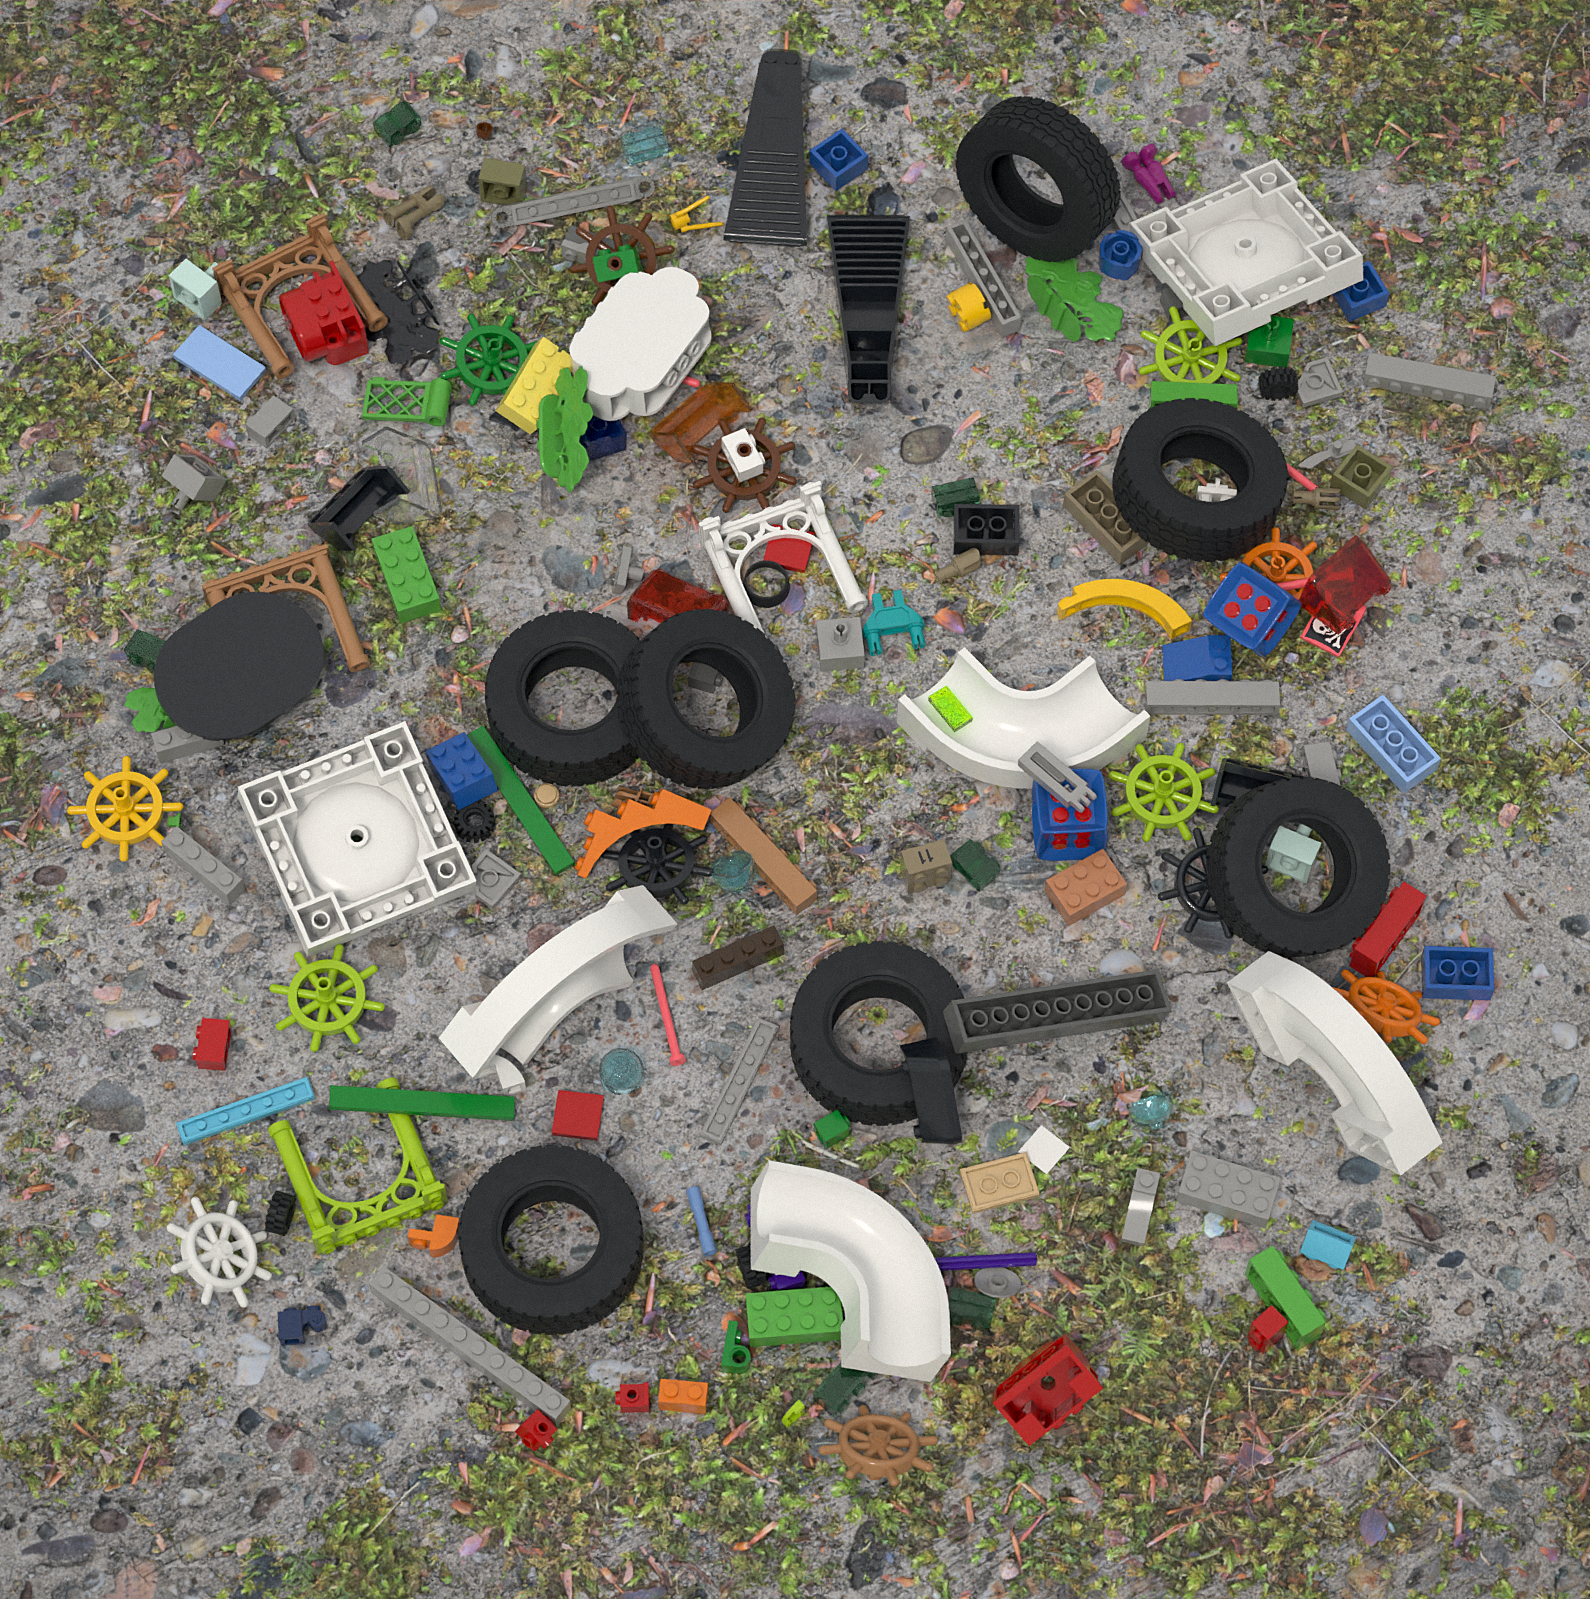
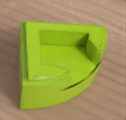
[781,1400,805,1427]

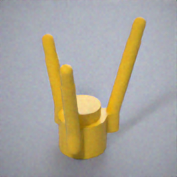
[669,196,723,233]

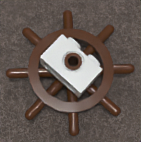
[692,417,797,513]

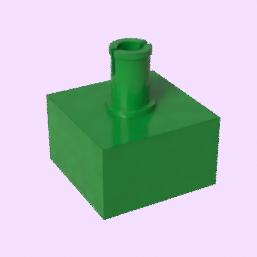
[1245,316,1294,368]

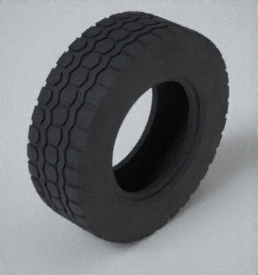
[955,96,1121,262]
[1112,398,1288,562]
[616,609,796,789]
[485,610,639,787]
[1206,777,1390,958]
[790,941,968,1126]
[458,1145,644,1335]

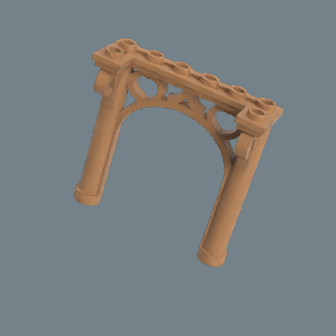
[212,213,388,379]
[202,544,370,672]

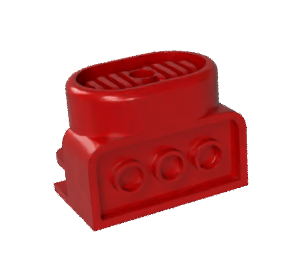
[279,260,369,365]
[992,1334,1103,1446]

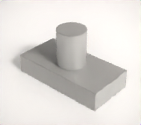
[612,546,644,595]

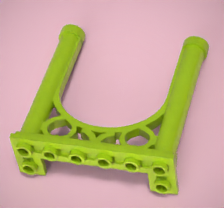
[268,1077,448,1255]

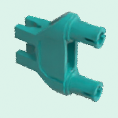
[862,590,926,656]

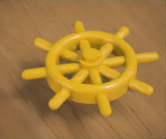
[67,756,183,862]

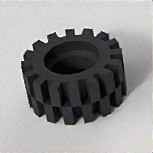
[1258,366,1298,401]
[454,800,495,843]
[265,1191,296,1236]
[736,1244,767,1289]

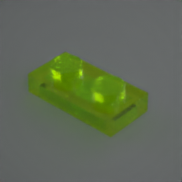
[928,685,973,733]

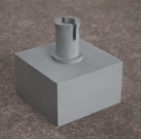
[162,454,227,510]
[816,617,865,672]

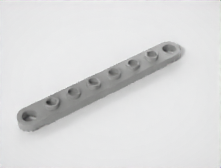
[491,176,655,228]

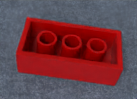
[1349,881,1427,977]

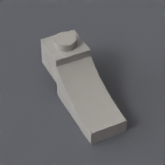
[1121,1168,1160,1247]

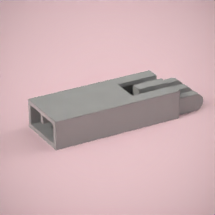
[1018,741,1097,813]

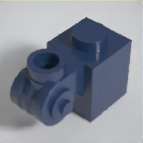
[277,1305,327,1346]

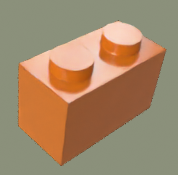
[658,1379,708,1414]

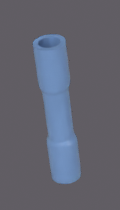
[686,1186,717,1256]

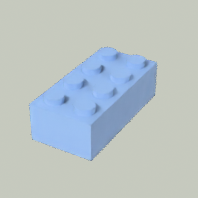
[1346,695,1441,794]

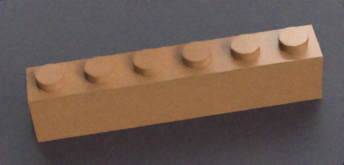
[710,797,818,916]

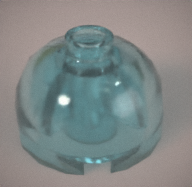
[710,851,756,893]
[599,1048,644,1095]
[1126,1090,1173,1130]

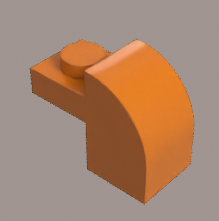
[408,1214,460,1257]

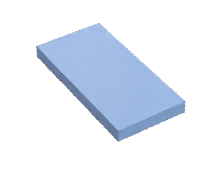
[173,325,267,401]

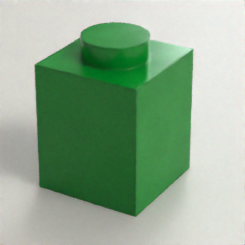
[814,1110,851,1149]

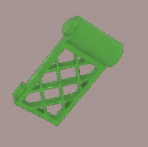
[362,377,452,426]

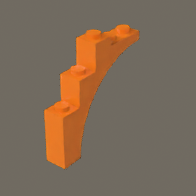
[574,789,711,878]

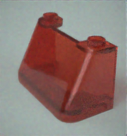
[1299,535,1392,635]
[627,569,729,623]

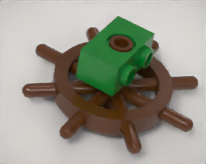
[570,205,675,306]

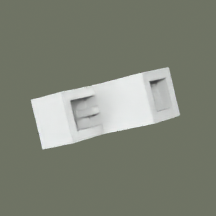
[474,1055,526,1096]

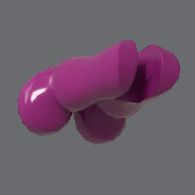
[1121,143,1176,204]

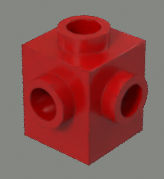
[515,1409,557,1452]

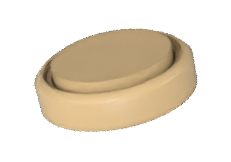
[534,783,560,808]

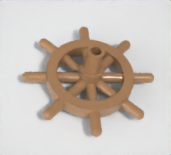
[818,1405,938,1487]

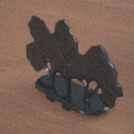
[357,260,440,364]

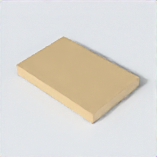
[960,1152,1040,1214]

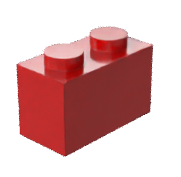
[193,1018,232,1071]
[1247,1305,1288,1354]

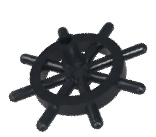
[601,823,714,905]
[1157,827,1268,939]

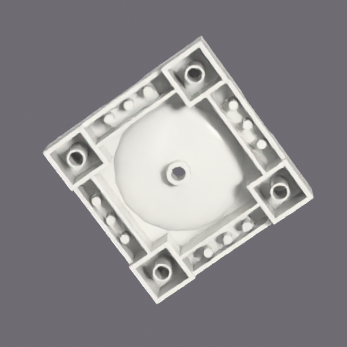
[1130,159,1363,346]
[238,721,476,958]

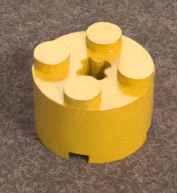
[946,282,991,333]

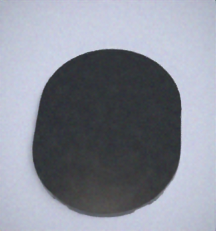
[154,592,324,741]

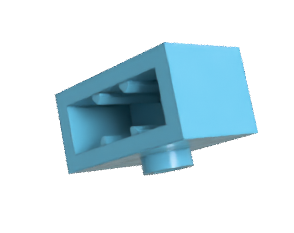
[1300,1220,1356,1270]

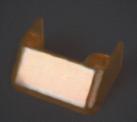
[648,382,753,463]

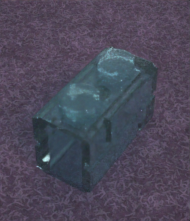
[620,126,668,166]

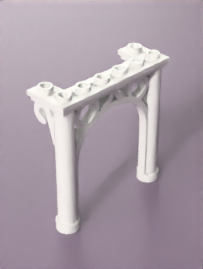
[699,481,869,637]

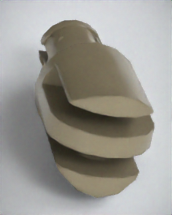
[1292,487,1341,510]
[934,548,982,584]

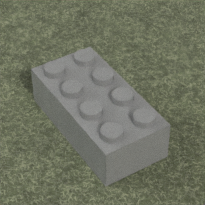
[1176,1150,1281,1229]

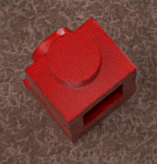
[615,1382,649,1413]

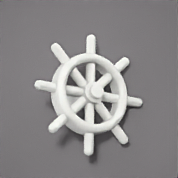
[167,1197,272,1308]

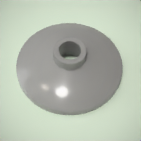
[974,1268,1021,1298]

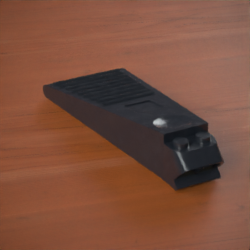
[723,48,807,247]
[826,215,910,403]

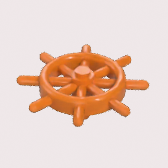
[1219,527,1328,616]
[1332,969,1440,1044]

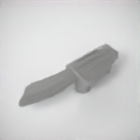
[1299,438,1356,469]

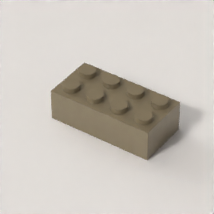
[1063,470,1149,565]

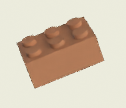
[1044,849,1127,926]

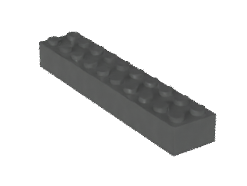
[943,969,1172,1054]

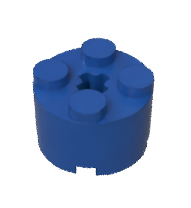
[1098,230,1142,281]

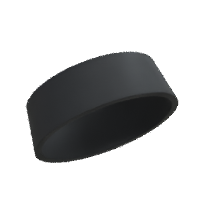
[743,560,790,608]

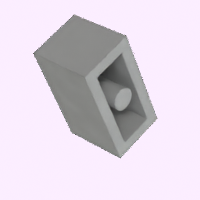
[245,395,295,449]

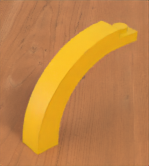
[1057,579,1192,640]

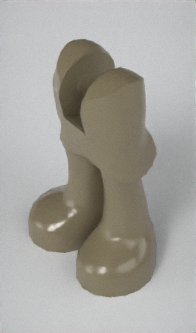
[382,185,446,241]

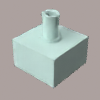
[169,259,222,320]
[1265,824,1321,884]

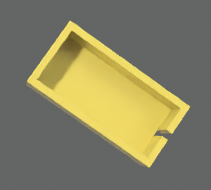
[495,337,572,435]

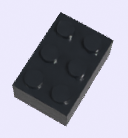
[953,504,1020,556]

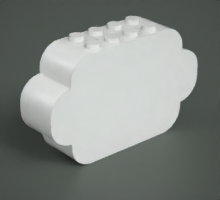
[570,267,711,421]

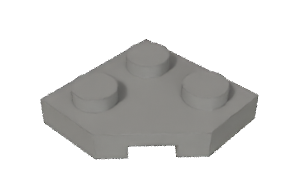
[1296,357,1343,408]
[472,849,521,910]

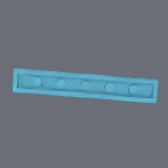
[176,1077,316,1146]

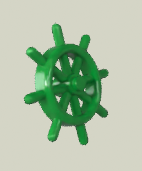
[440,313,539,406]

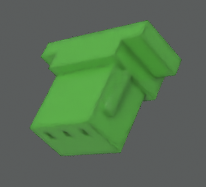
[167,813,182,829]

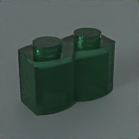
[373,100,422,147]
[950,839,1000,892]

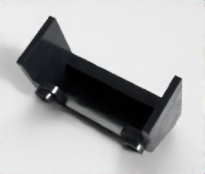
[308,466,410,551]
[1210,758,1305,827]
[899,1037,963,1145]

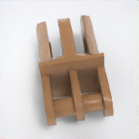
[612,785,653,808]

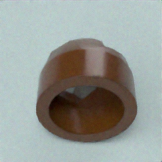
[476,122,493,140]

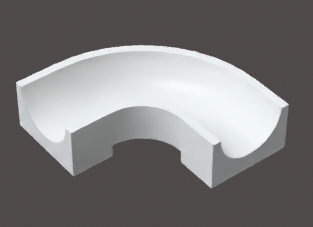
[897,647,1150,789]
[439,885,677,1078]
[1227,951,1443,1175]
[751,1160,951,1382]

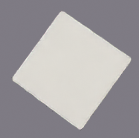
[1018,1125,1070,1174]

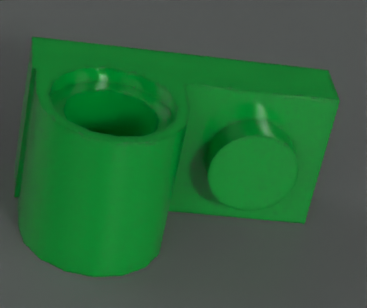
[721,1320,751,1374]

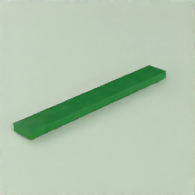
[467,726,575,876]
[329,1085,514,1121]

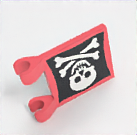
[1300,589,1366,658]

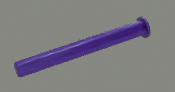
[934,1252,1037,1271]

